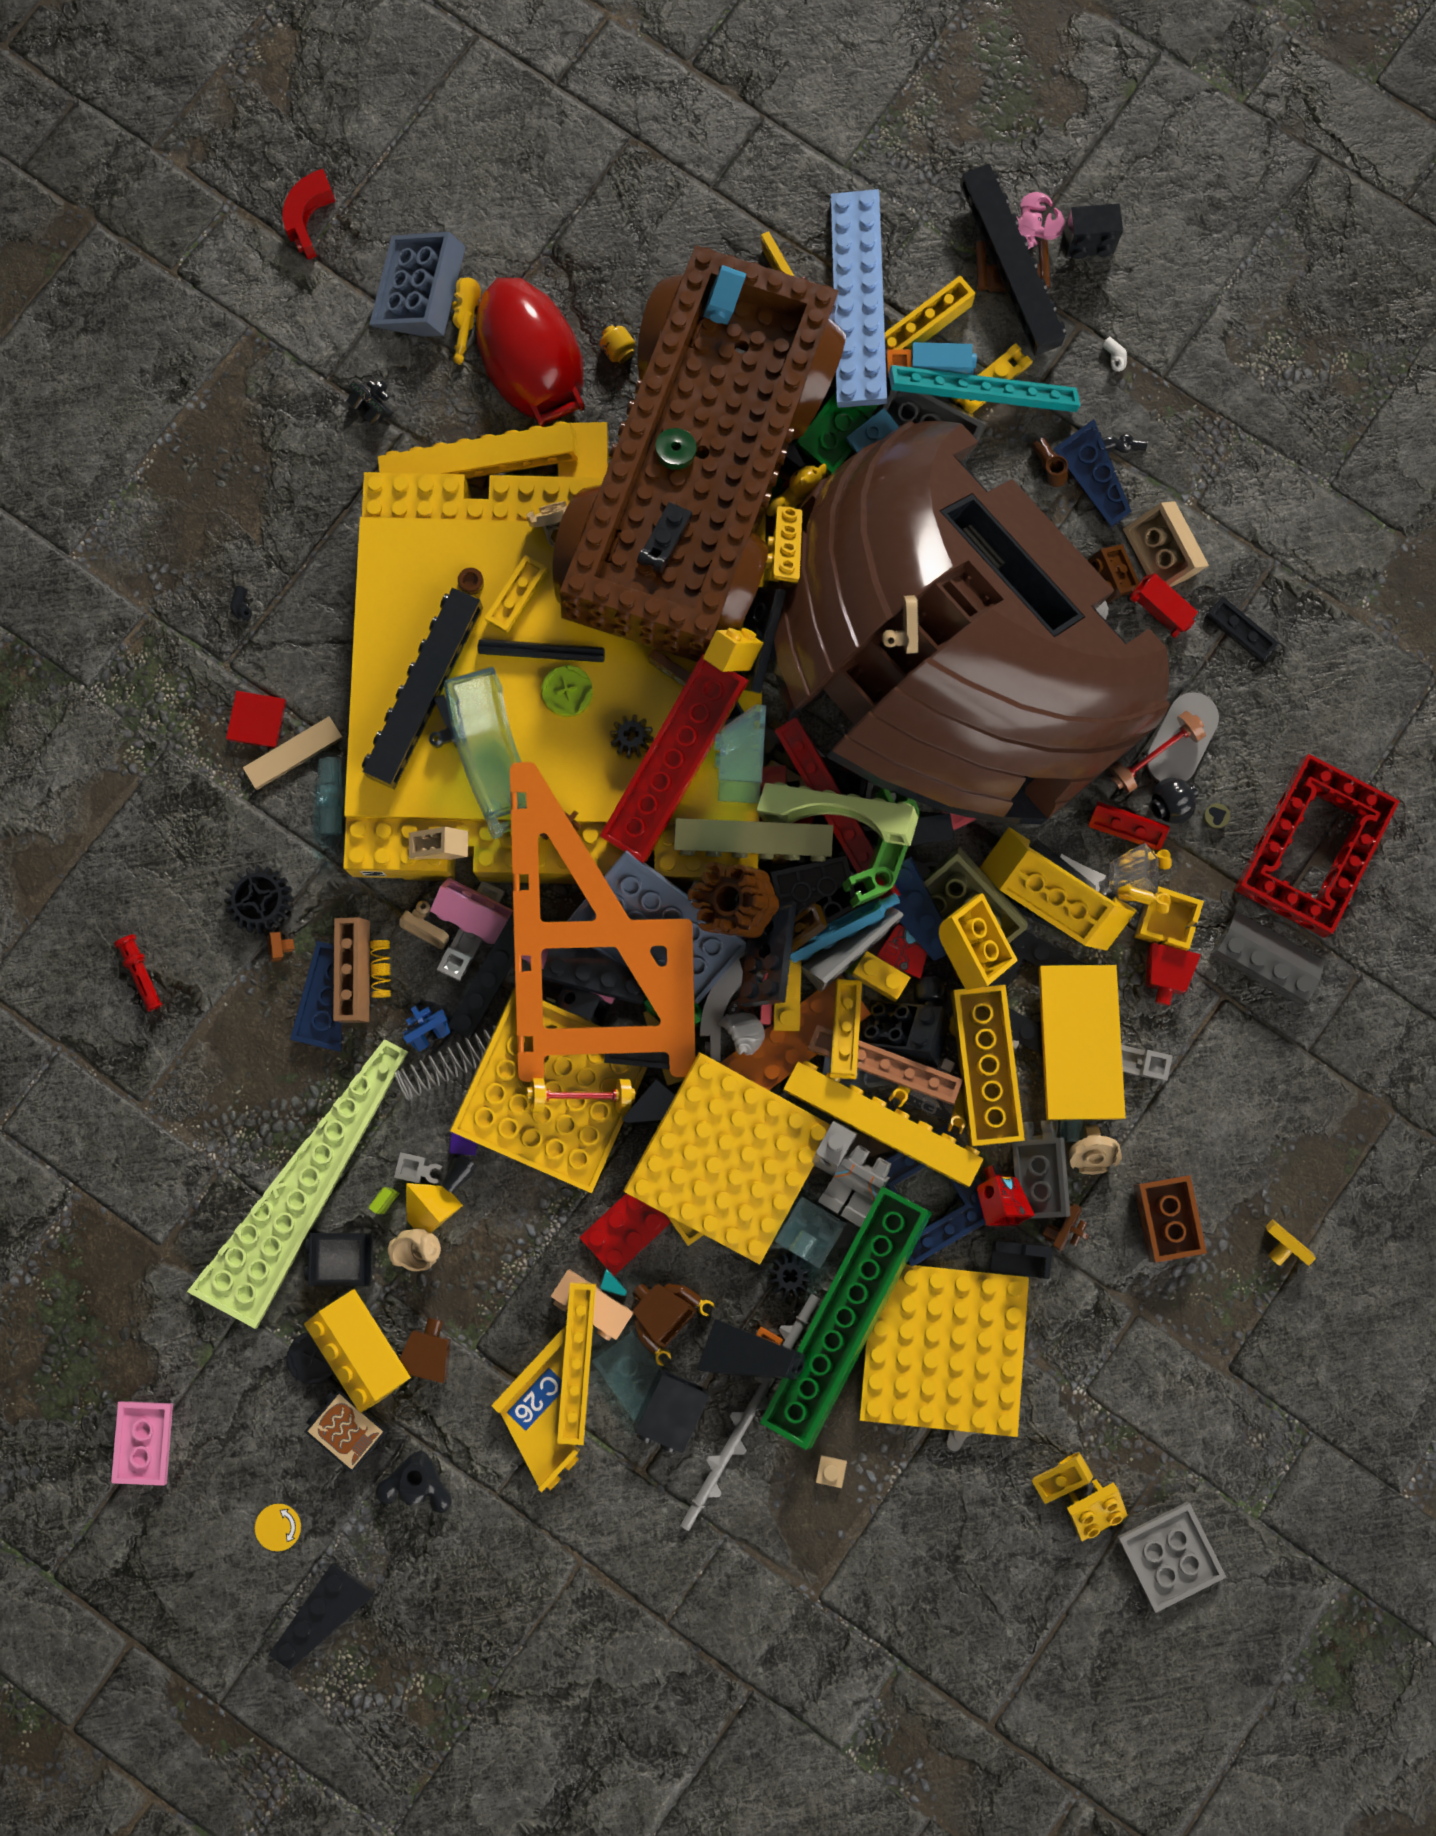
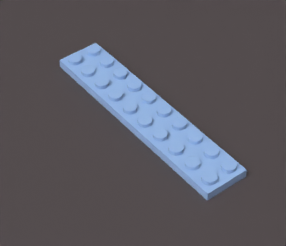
[831,189,887,408]

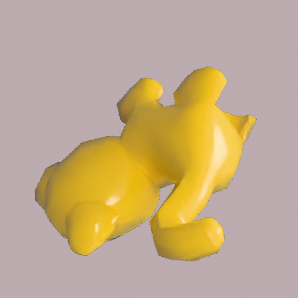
[765,463,827,516]

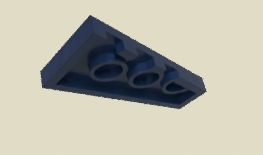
[1054,419,1132,528]
[892,857,947,961]

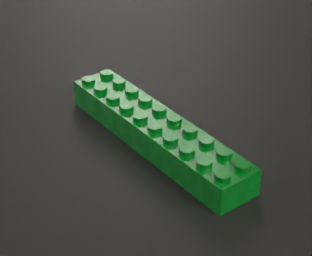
[760,1187,932,1450]

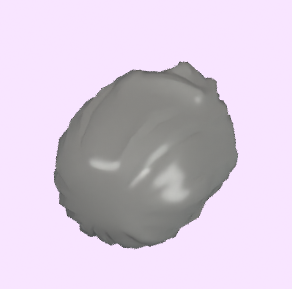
[717,1013,765,1056]

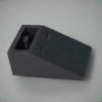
[859,1000,951,1067]

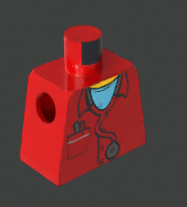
[876,924,927,978]
[977,1164,1035,1226]

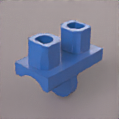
[402,1006,450,1052]

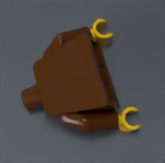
[632,1284,715,1366]

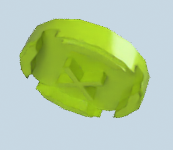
[541,665,593,717]

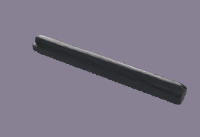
[477,639,605,662]

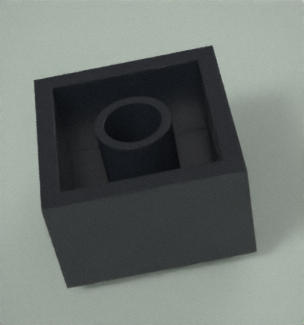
[1063,203,1123,259]

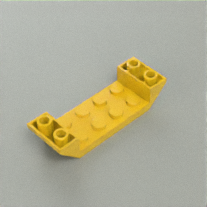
[980,827,1137,951]

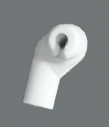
[1102,337,1127,371]

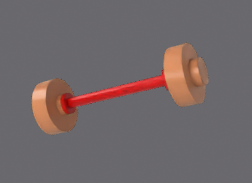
[1109,711,1206,794]

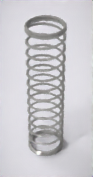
[394,1025,496,1101]

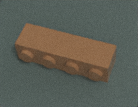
[333,917,370,1023]

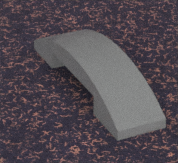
[437,881,505,981]
[1121,1045,1172,1081]

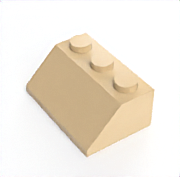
[1123,501,1209,587]

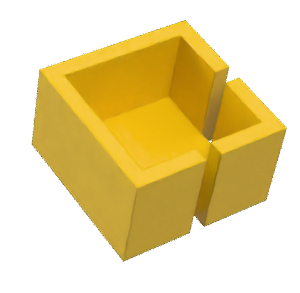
[1134,886,1204,951]

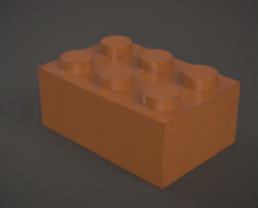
[1133,1175,1207,1263]

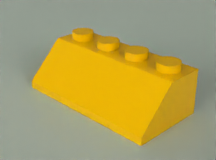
[304,1289,411,1413]

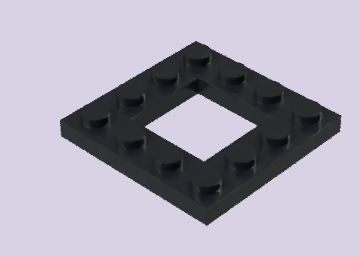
[985,930,1086,1057]

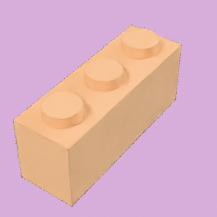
[550,1269,634,1341]

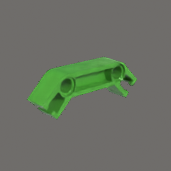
[842,788,919,907]

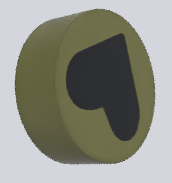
[1203,803,1230,830]

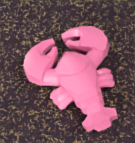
[1016,192,1065,250]

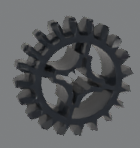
[224,865,294,934]

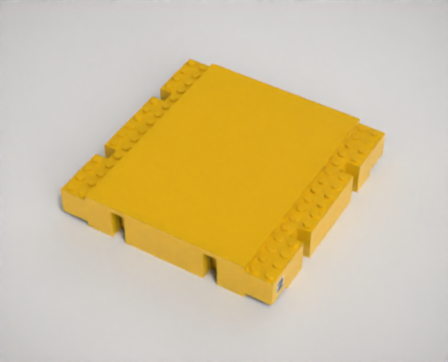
[344,472,766,887]

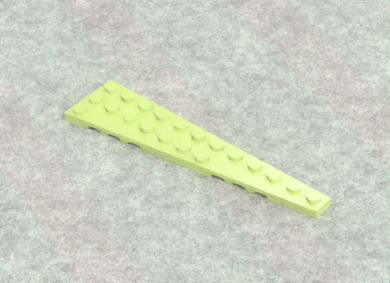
[187,1039,408,1329]

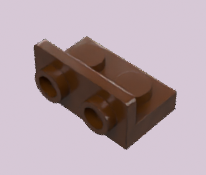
[1087,544,1140,603]

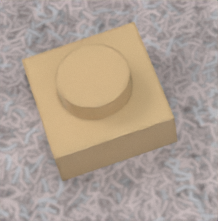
[815,1455,847,1488]

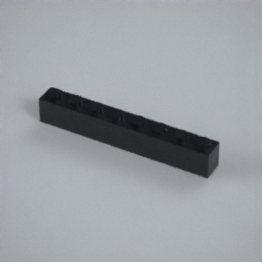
[960,163,1066,356]
[362,588,483,790]

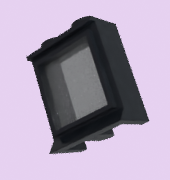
[304,1233,377,1286]

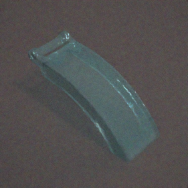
[444,667,527,839]

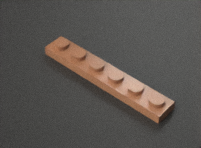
[808,1025,963,1105]

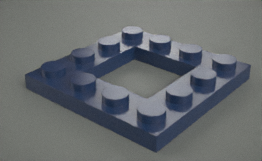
[885,1124,986,1267]

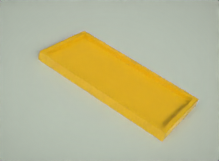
[1038,965,1126,1120]

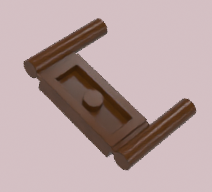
[976,240,1050,292]

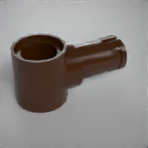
[1032,438,1068,487]

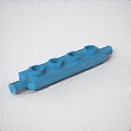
[790,893,900,963]

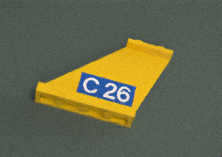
[491,1326,580,1492]

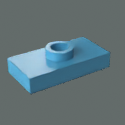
[845,408,899,454]

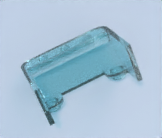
[715,704,766,804]

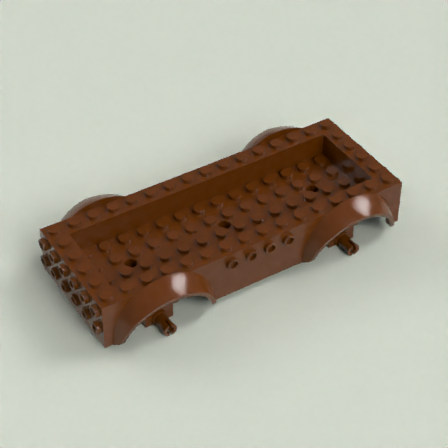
[552,245,846,662]

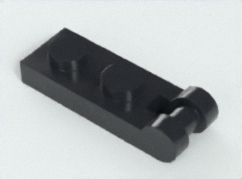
[637,502,692,573]

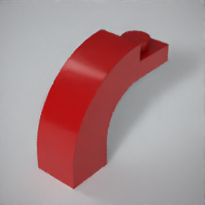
[283,169,336,260]

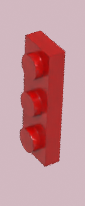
[1088,801,1169,851]

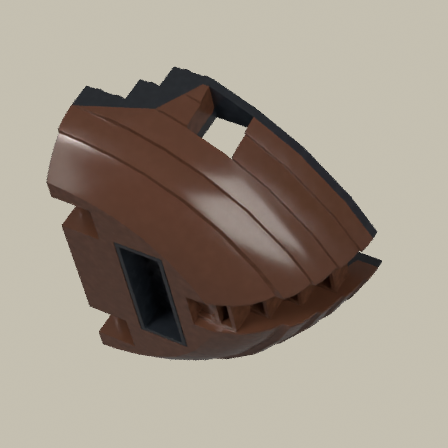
[763,421,1170,825]

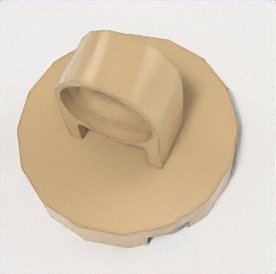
[526,501,570,548]
[1069,1125,1122,1175]

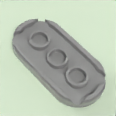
[1146,693,1219,782]

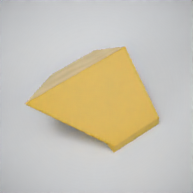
[406,1183,463,1233]

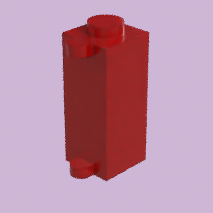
[1130,573,1198,638]

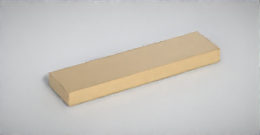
[243,716,343,790]

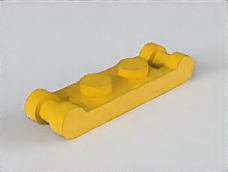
[951,343,1033,414]

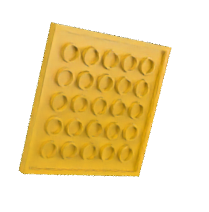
[449,988,647,1193]
[623,1052,831,1265]
[859,1265,1029,1437]

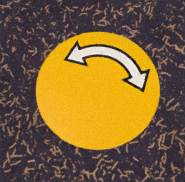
[255,1504,301,1551]

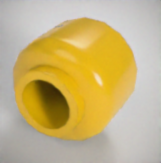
[599,325,636,363]

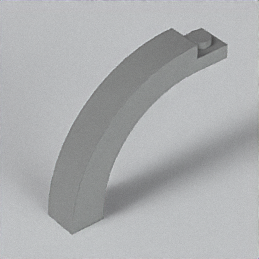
[700,951,745,1063]

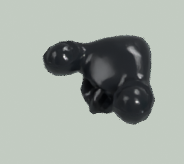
[375,1450,452,1513]

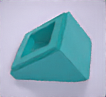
[600,1269,628,1296]

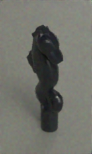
[1099,431,1148,454]

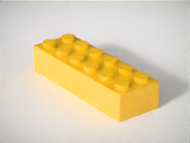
[951,985,1025,1147]

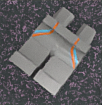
[818,1145,891,1227]

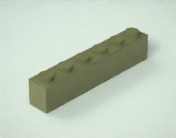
[674,818,833,861]

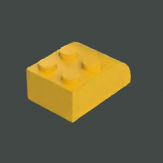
[939,893,1018,990]

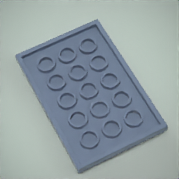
[568,850,747,1004]

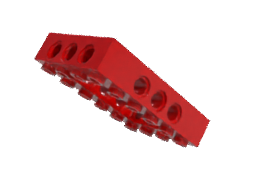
[1234,753,1400,938]

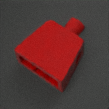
[1146,943,1201,1006]

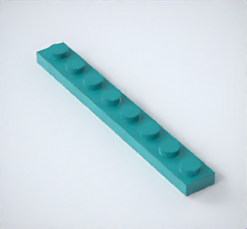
[888,365,1081,412]

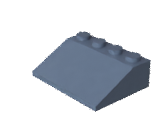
[369,232,466,337]

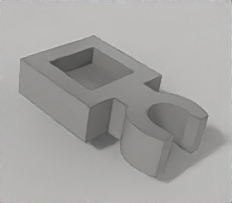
[394,1152,443,1184]

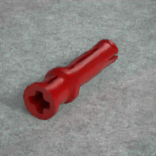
[113,934,163,1012]

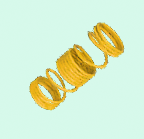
[370,940,392,998]

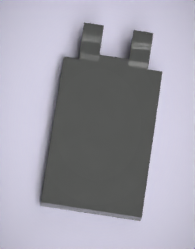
[1012,1120,1071,1219]

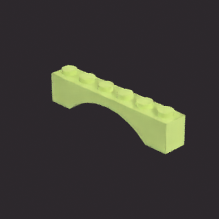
[757,782,918,846]

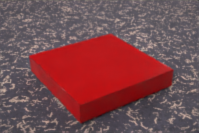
[226,691,287,748]

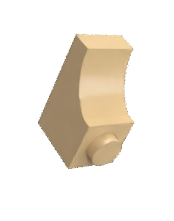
[409,827,468,860]

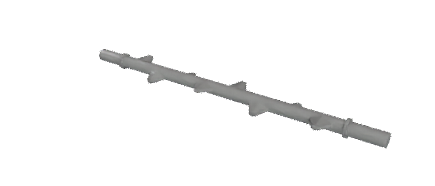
[680,1294,820,1531]

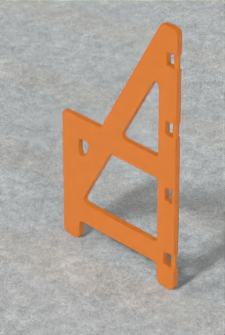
[510,762,695,1082]

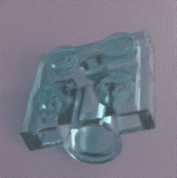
[775,1197,846,1269]

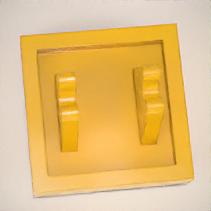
[1067,1479,1128,1541]

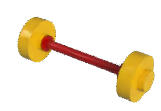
[526,1078,635,1113]

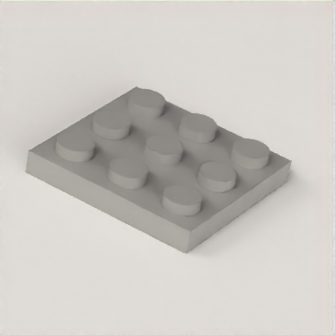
[1117,1502,1226,1613]

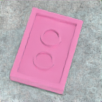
[111,1401,173,1485]

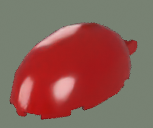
[476,278,585,427]

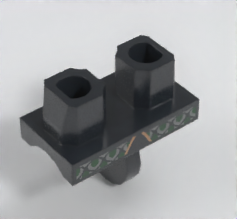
[346,380,394,425]

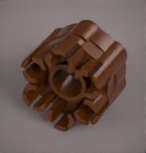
[688,862,779,938]

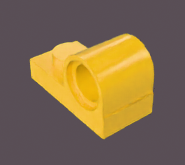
[1032,1452,1093,1504]

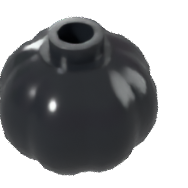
[1150,778,1198,824]

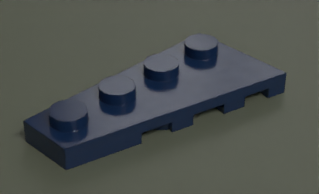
[290,941,342,1052]

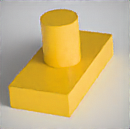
[1266,1219,1316,1266]

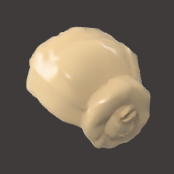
[388,1229,441,1271]

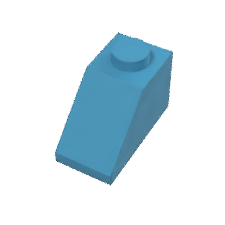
[703,265,746,325]

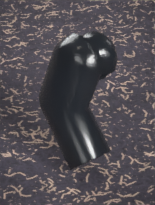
[230,586,252,622]

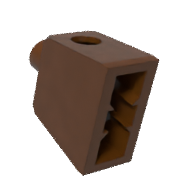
[399,1317,451,1383]

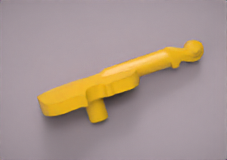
[452,278,481,365]

